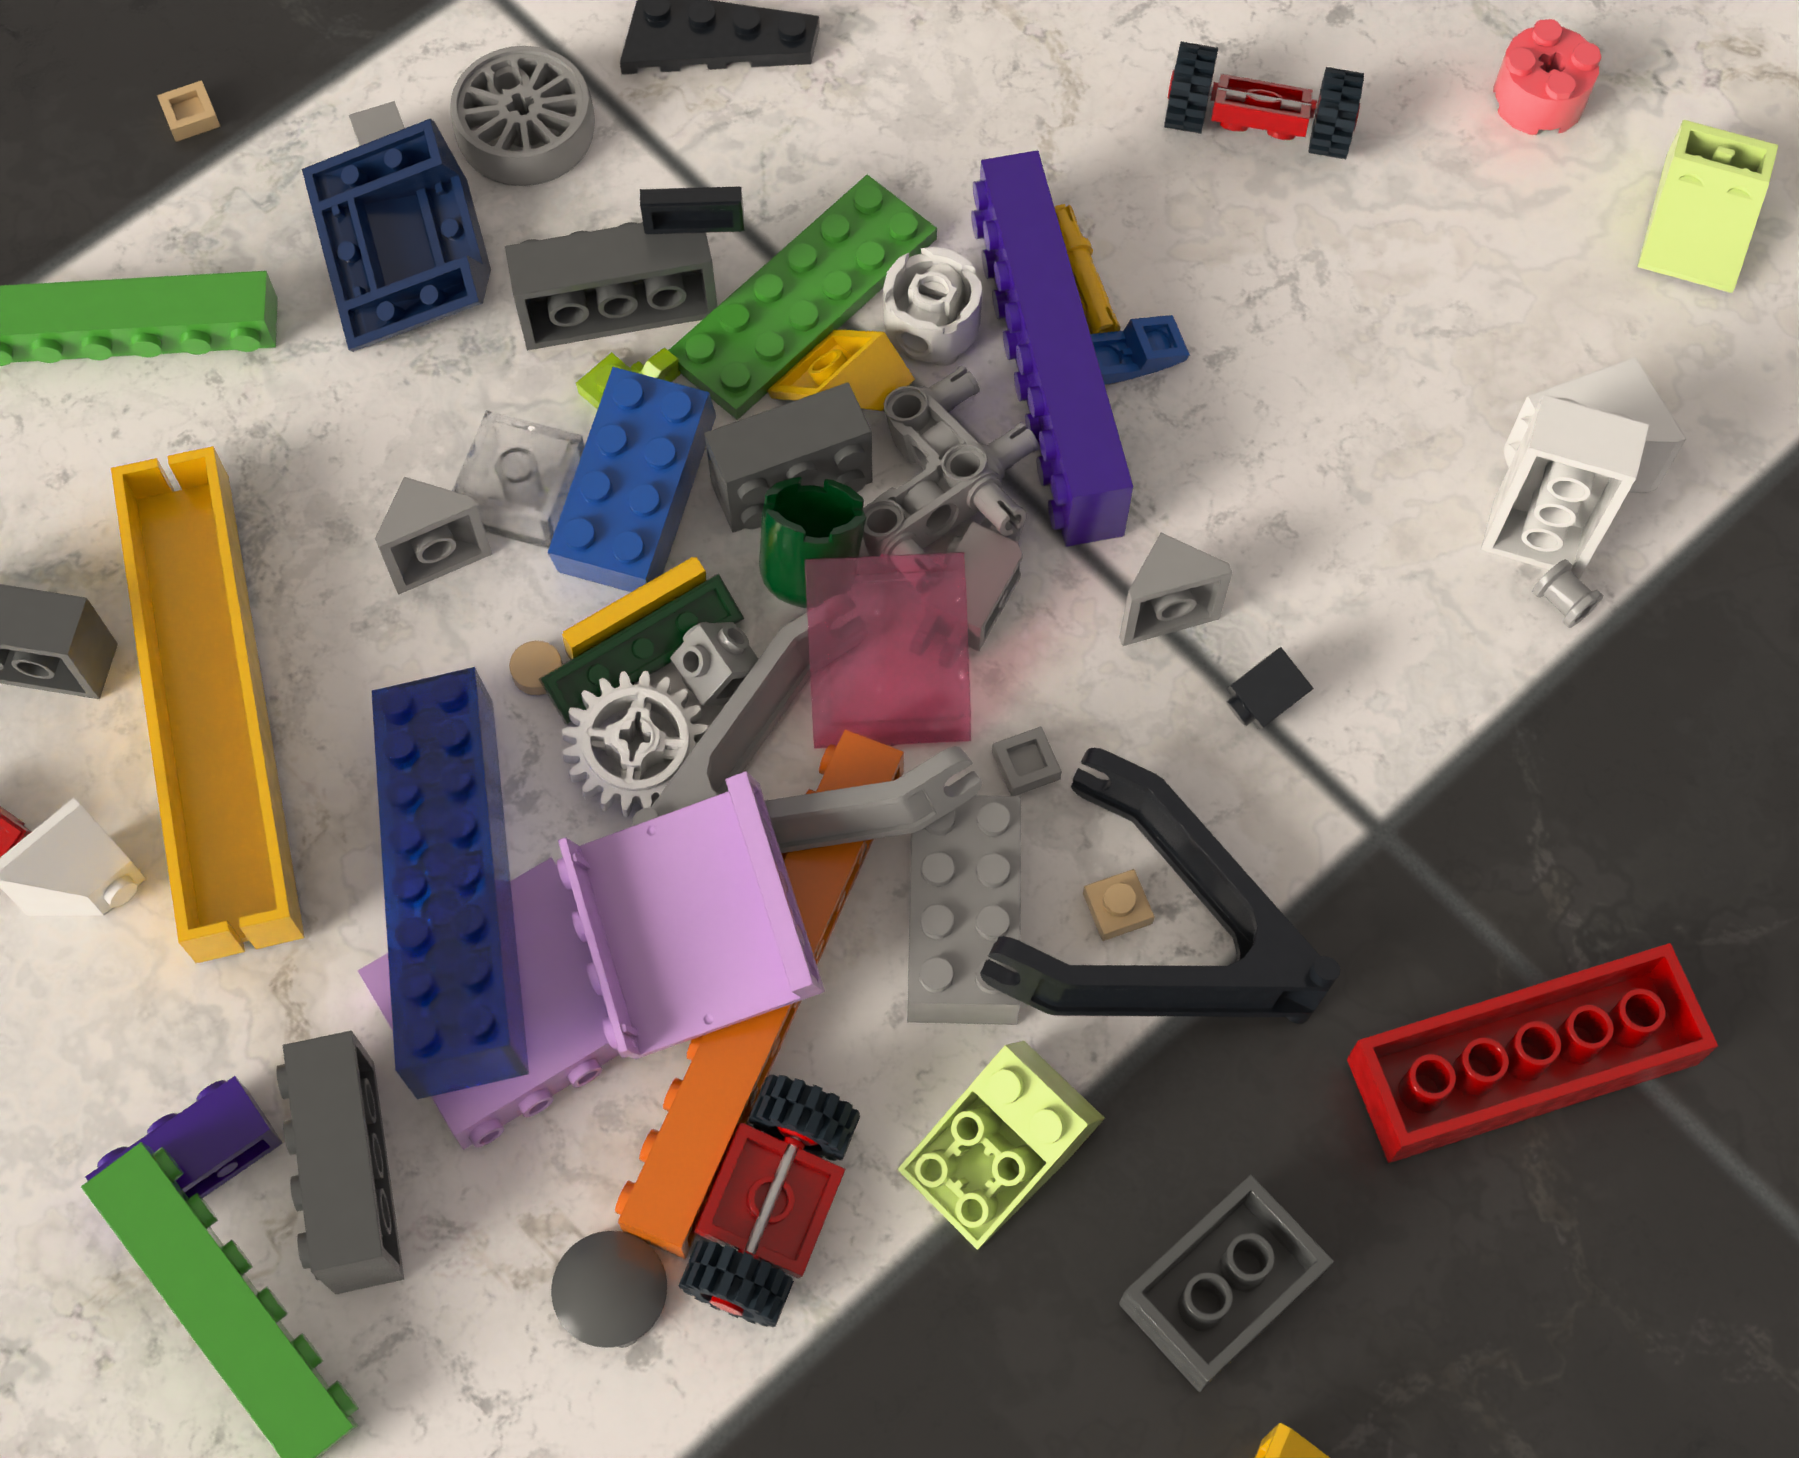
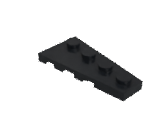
[620,0,820,75]

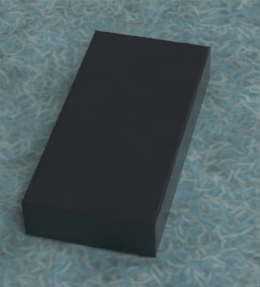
[640,186,744,234]

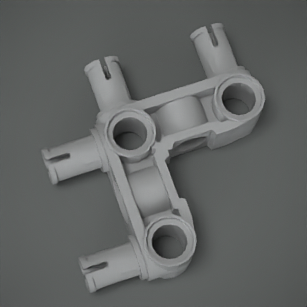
[863,365,1039,593]

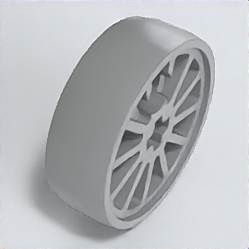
[450,46,595,186]

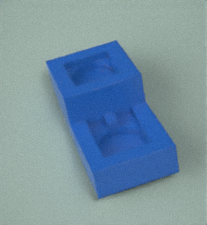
[1090,315,1190,385]

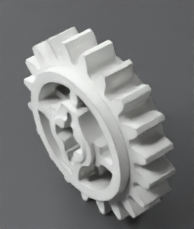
[562,671,708,817]

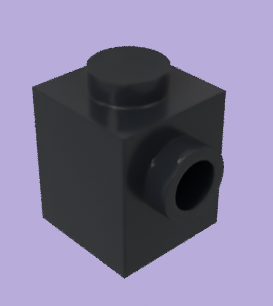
[1226,647,1314,729]

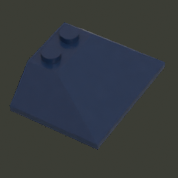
[302,119,491,352]

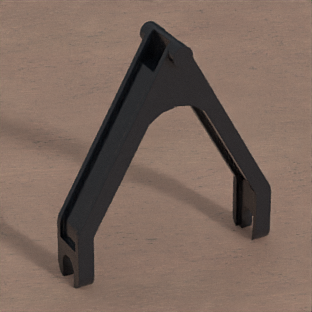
[980,748,1340,1024]

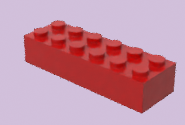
[1347,943,1718,1163]

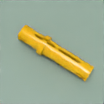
[1054,204,1121,334]

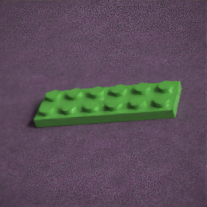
[668,174,937,420]

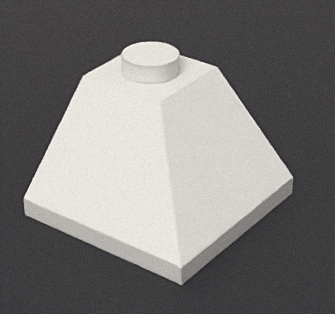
[0,797,146,915]

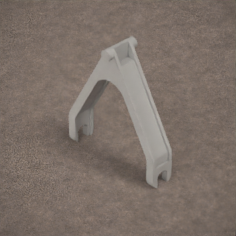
[632,594,982,853]

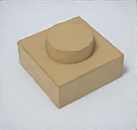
[1083,869,1154,941]

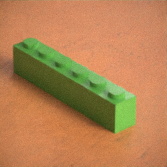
[0,271,278,366]
[81,1142,359,1458]

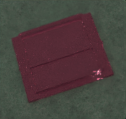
[805,552,971,748]

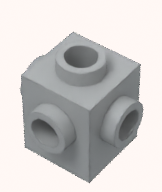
[670,622,758,706]

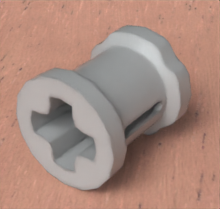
[1532,559,1603,628]

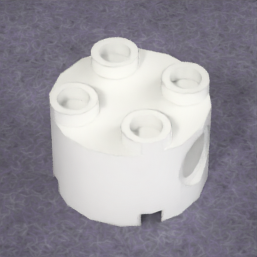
[883,247,982,366]

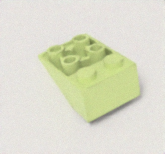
[1637,119,1778,293]
[897,1041,1105,1250]

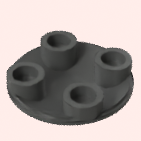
[551,1231,667,1348]

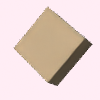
[157,80,221,142]

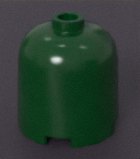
[759,477,866,608]

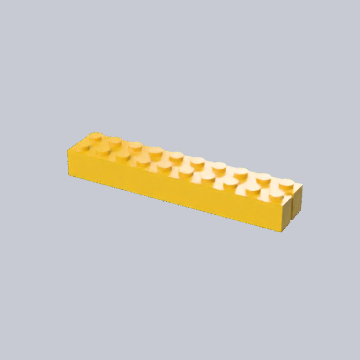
[111,446,305,963]

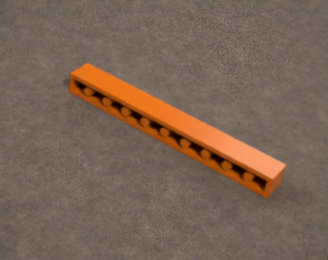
[615,729,904,1260]

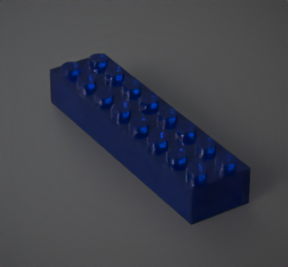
[371,667,529,1100]

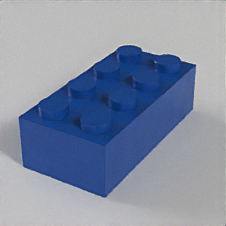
[547,367,716,592]

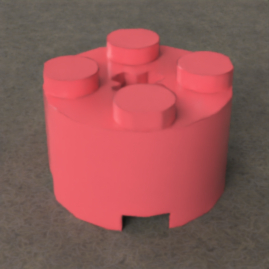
[1493,19,1602,135]

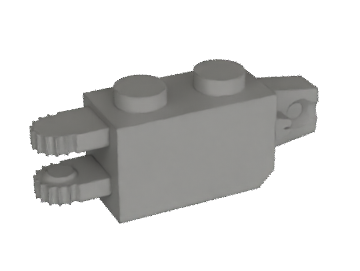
[909,518,1024,669]

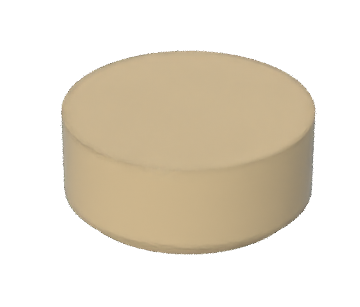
[509,641,563,695]

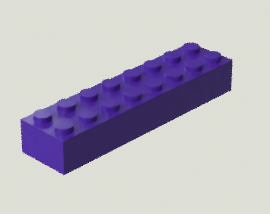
[971,150,1133,547]

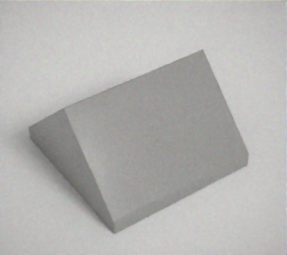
[375,477,492,595]
[1119,533,1232,646]

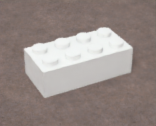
[1481,394,1650,579]

